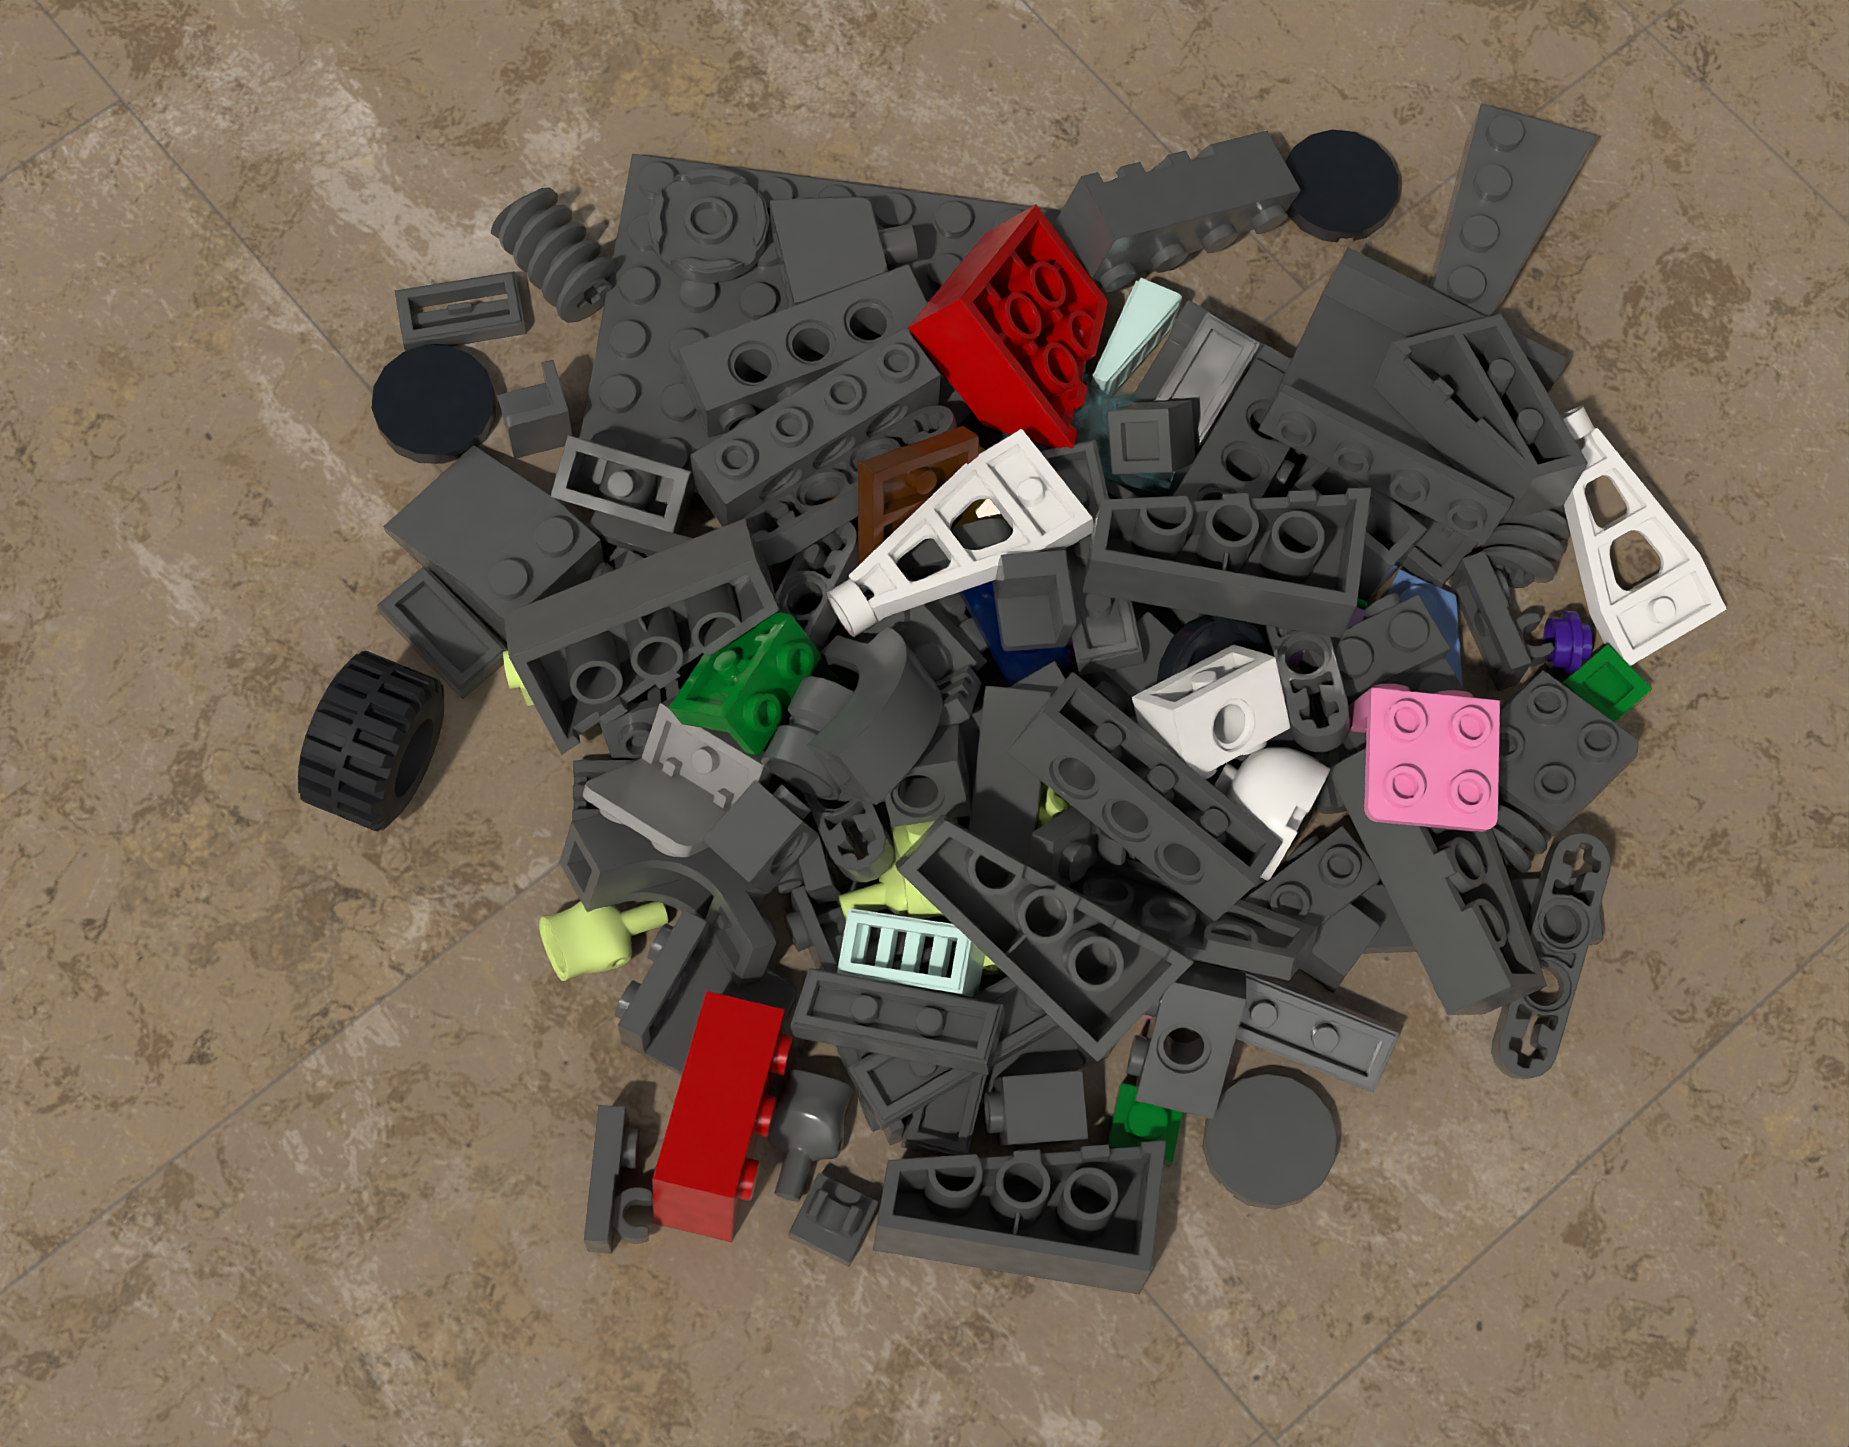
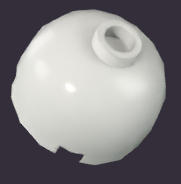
[1214,746,1330,881]

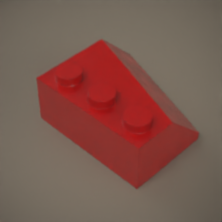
[908,204,1108,448]

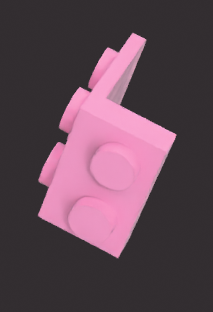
[1348,684,1500,832]

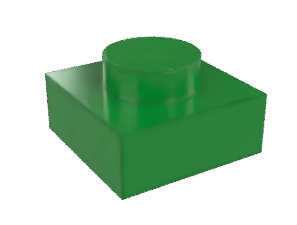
[1563,644,1652,723]
[1106,1083,1183,1167]

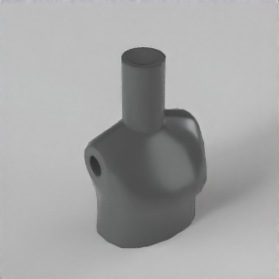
[766,1070,855,1202]

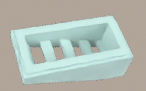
[1087,278,1182,409]
[837,908,985,997]

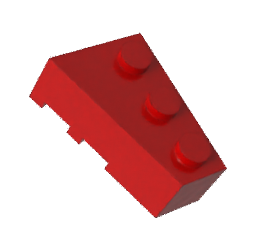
[652,991,794,1242]

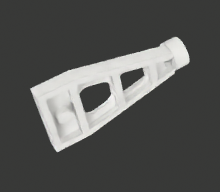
[1560,406,1727,666]
[827,429,1094,637]

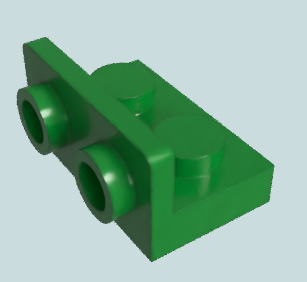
[669,612,821,755]

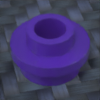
[1543,611,1592,674]

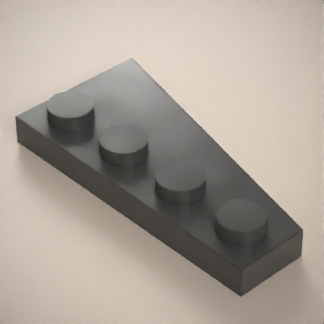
[1068,858,1318,981]

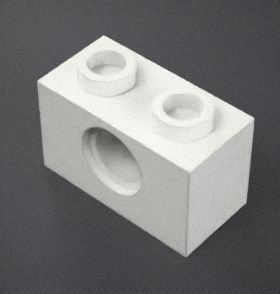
[1132,644,1291,779]

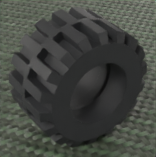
[298,651,444,832]

